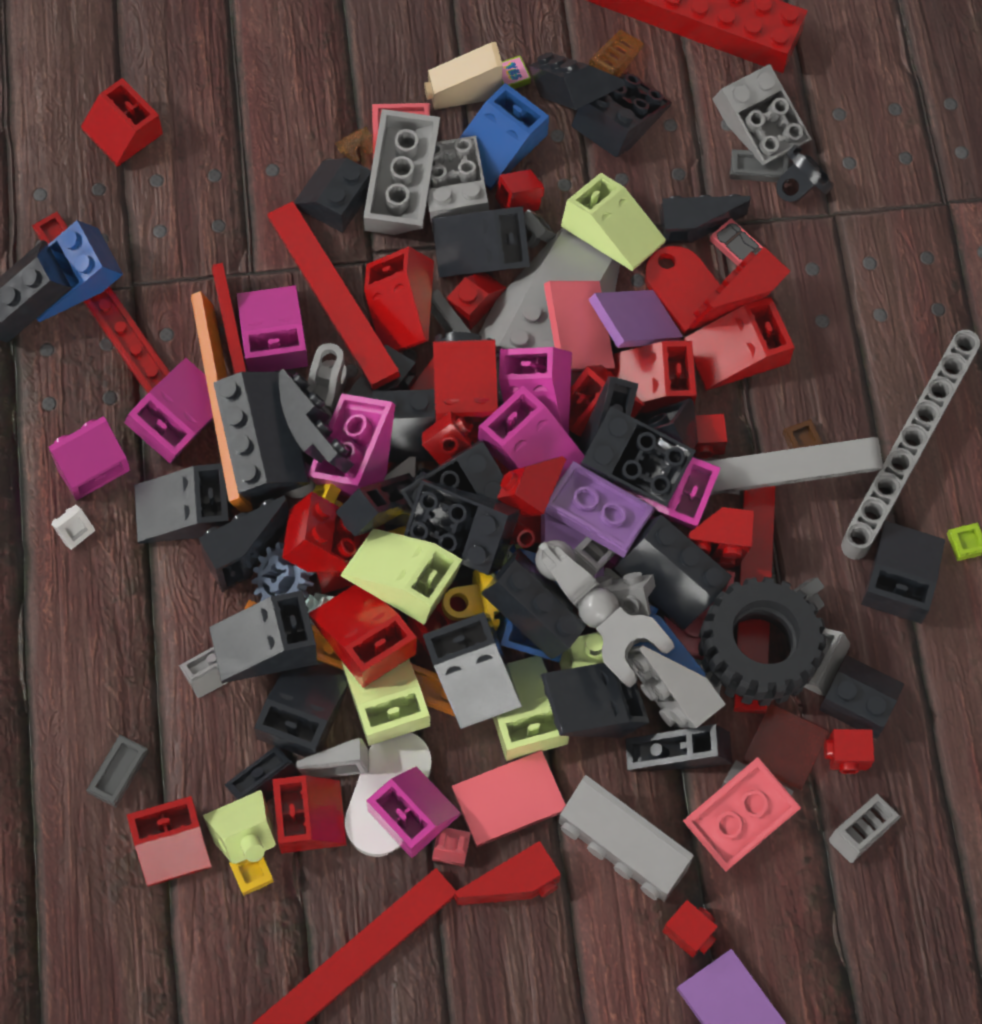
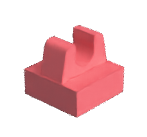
[432,828,471,867]

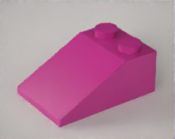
[308,393,395,497]

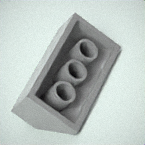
[363,109,440,235]
[559,775,694,902]

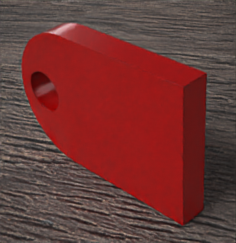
[645,246,720,336]

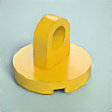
[441,570,500,631]

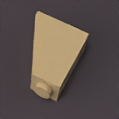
[424,42,503,110]

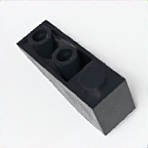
[660,194,751,244]

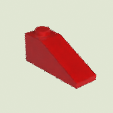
[454,841,561,905]

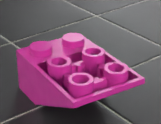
[237,285,308,372]
[499,347,572,435]
[124,358,213,464]
[477,386,584,483]
[616,457,721,530]

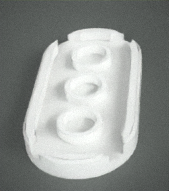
[345,733,431,857]

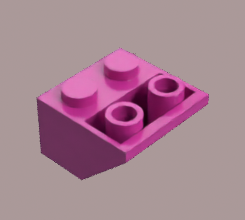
[49,416,130,501]
[366,766,461,858]

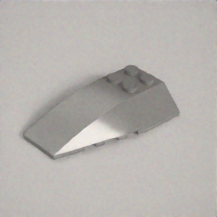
[478,227,620,387]

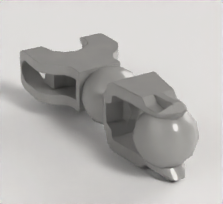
[284,343,348,498]
[535,540,675,687]

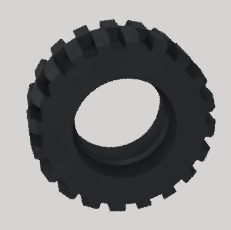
[698,577,827,706]

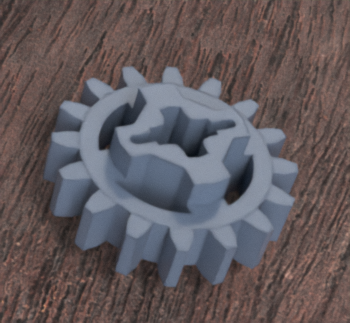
[252,542,316,602]

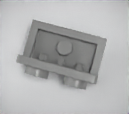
[595,572,656,616]

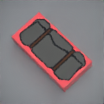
[709,219,763,266]

